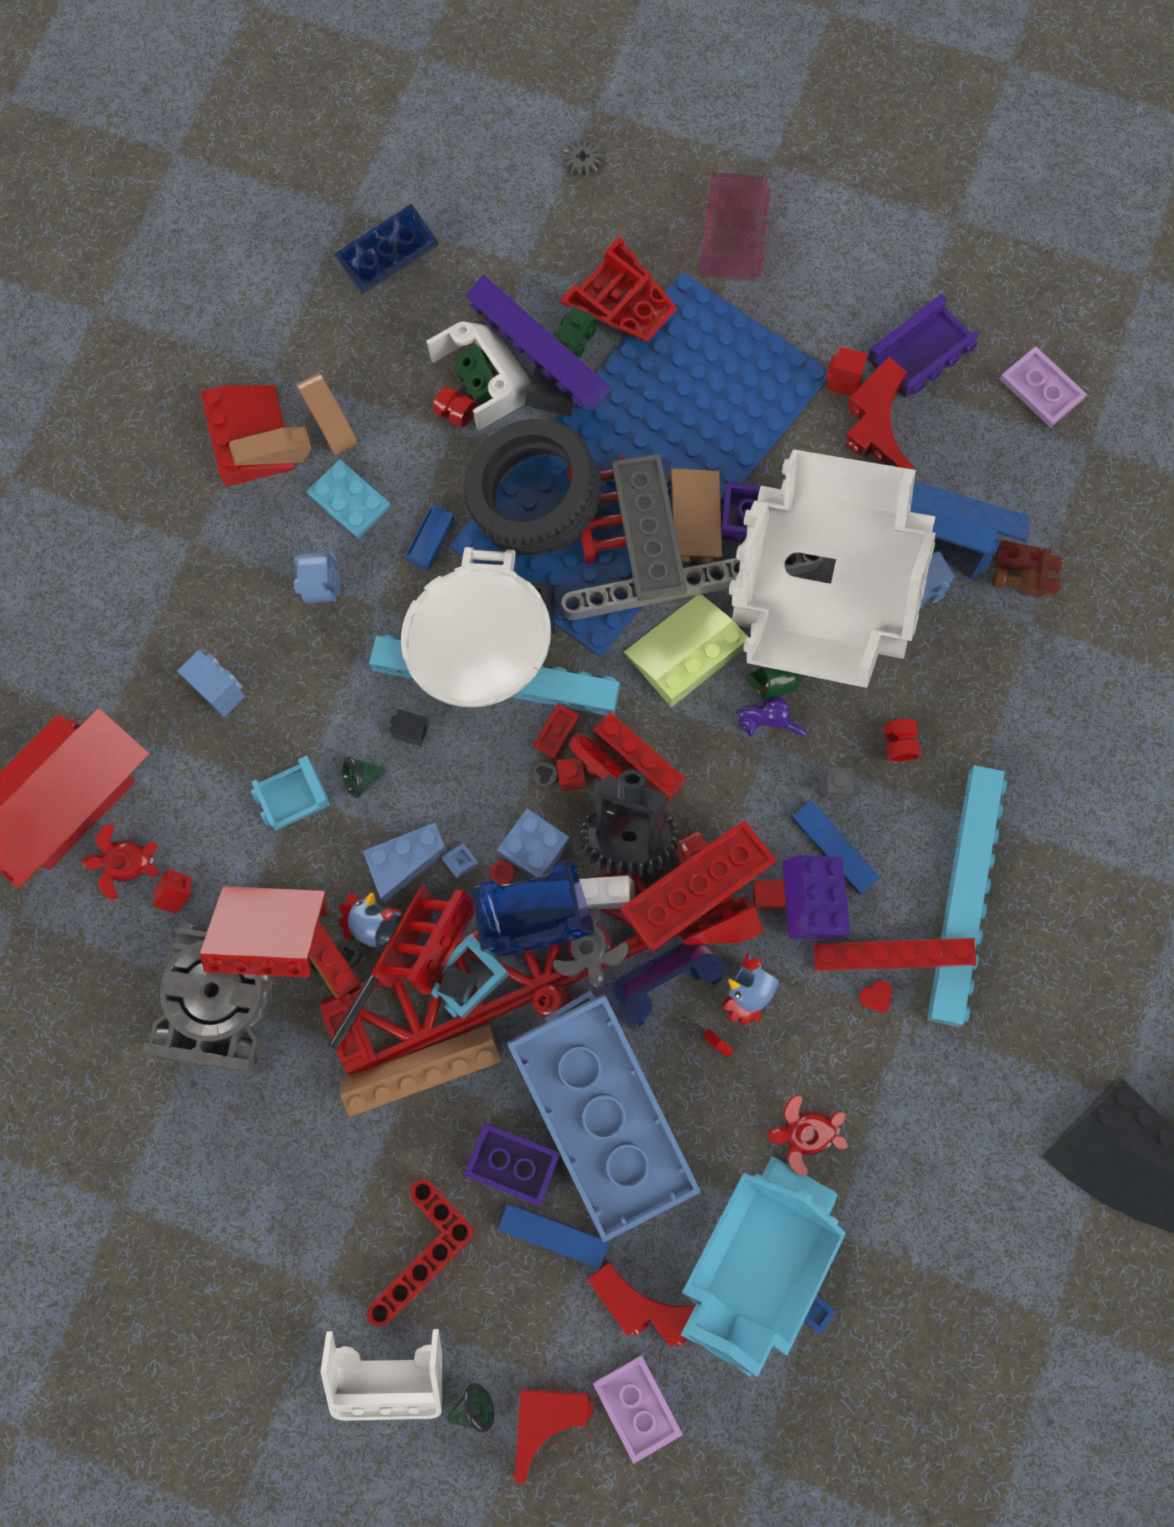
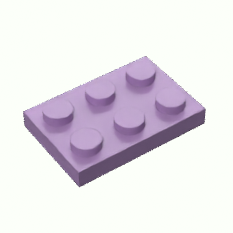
[1000,346,1087,428]
[593,1355,683,1464]

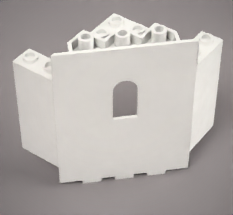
[729,450,936,688]

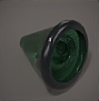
[342,756,386,799]
[447,1383,495,1433]

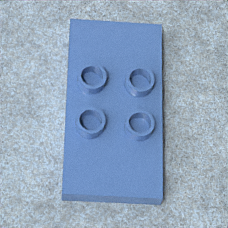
[507,994,701,1243]

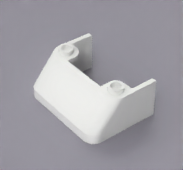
[426,322,531,430]
[321,1329,442,1421]

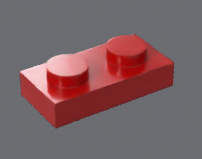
[533,704,580,760]

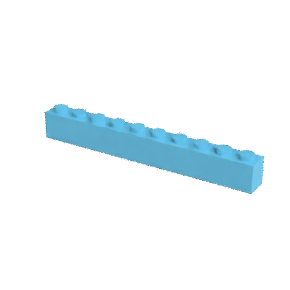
[369,635,620,716]
[927,765,1007,1027]

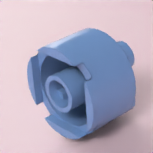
[294,552,340,603]

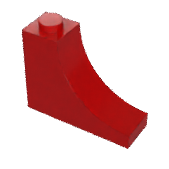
[514,1388,594,1483]

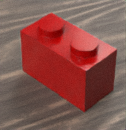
[825,346,868,396]

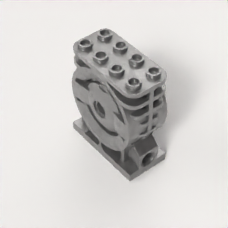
[142,923,276,1074]

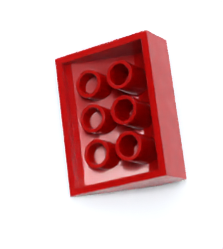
[200,385,295,487]

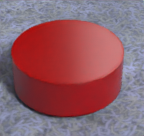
[490,860,516,885]

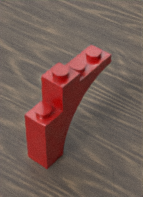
[846,357,914,470]

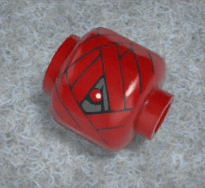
[533,984,572,1018]

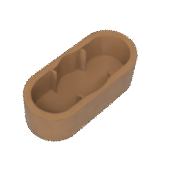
[296,373,358,456]

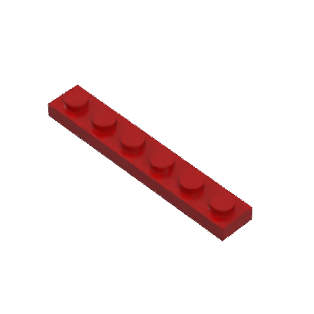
[814,938,977,971]

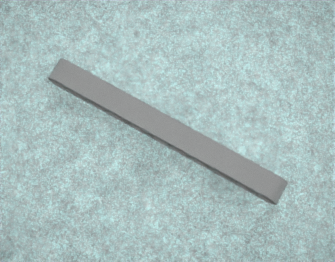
[561,553,823,620]

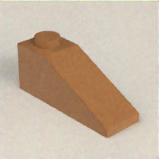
[229,427,311,465]

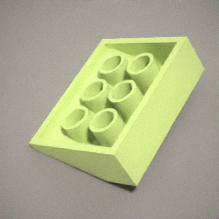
[624,594,747,707]

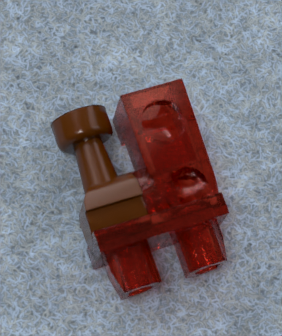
[992,540,1063,598]

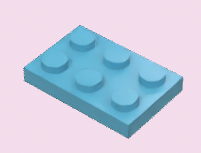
[306,459,391,540]

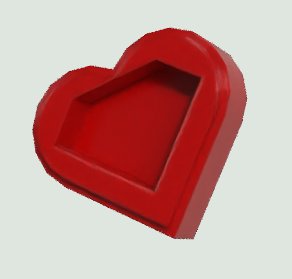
[858,980,892,1014]
[703,1028,735,1058]

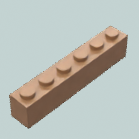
[339,1025,501,1117]

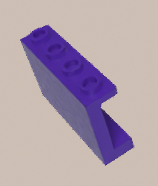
[867,293,980,398]

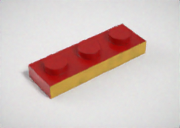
[309,921,360,999]

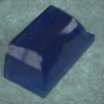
[334,203,439,295]

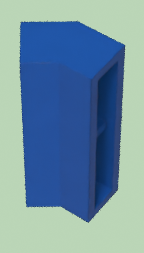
[404,505,455,571]

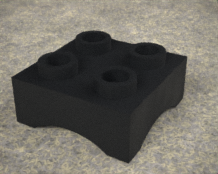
[525,364,575,417]

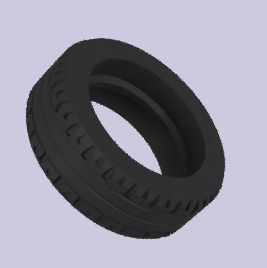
[464,418,602,556]

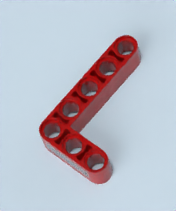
[367,1179,474,1327]

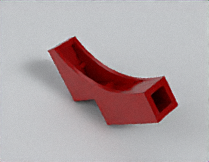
[588,1261,696,1347]

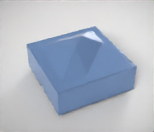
[442,843,479,878]

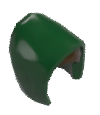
[746,666,800,700]

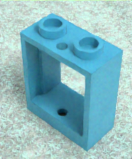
[431,934,509,1019]

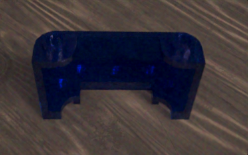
[471,861,595,957]
[613,942,728,1031]

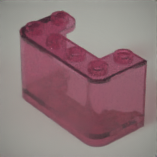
[700,171,771,281]

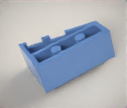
[363,823,448,903]

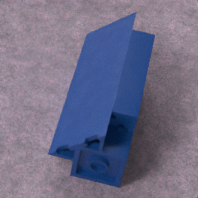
[910,481,1029,580]

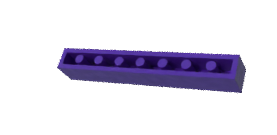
[465,274,611,410]

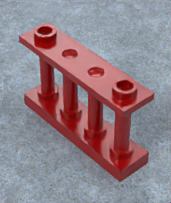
[567,456,627,564]
[371,886,478,995]

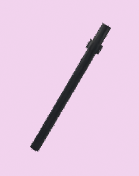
[328,928,396,1050]

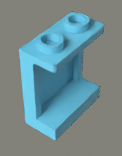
[251,756,331,831]

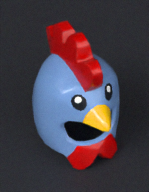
[338,893,402,948]
[722,953,779,1025]

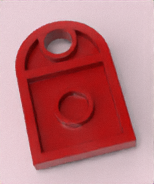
[569,733,627,779]

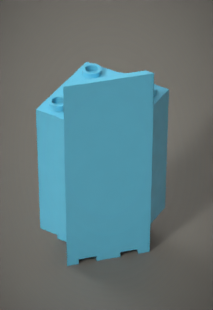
[681,1157,846,1377]

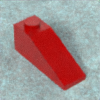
[678,895,764,945]

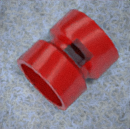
[432,385,477,429]
[883,719,921,762]

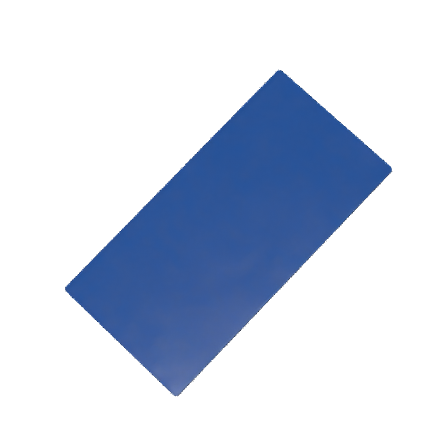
[450,273,828,656]

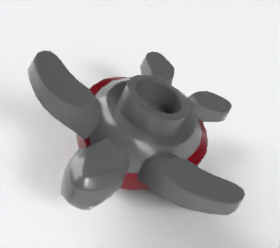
[553,907,629,988]

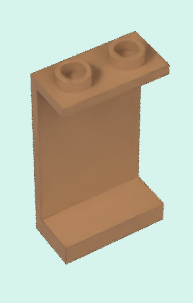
[666,469,722,565]

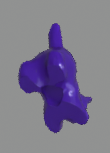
[736,697,807,737]

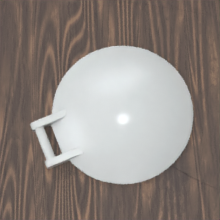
[401,547,551,707]

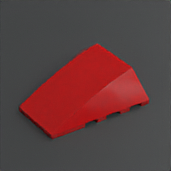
[560,235,677,343]

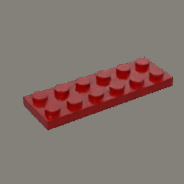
[620,820,777,952]

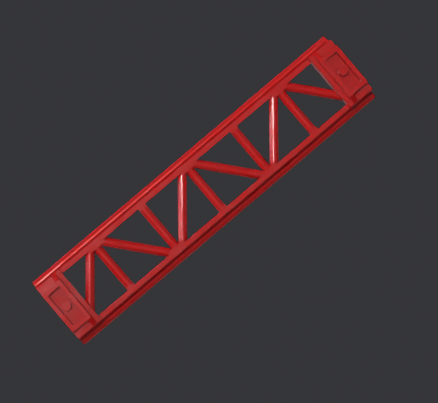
[320,831,733,1076]

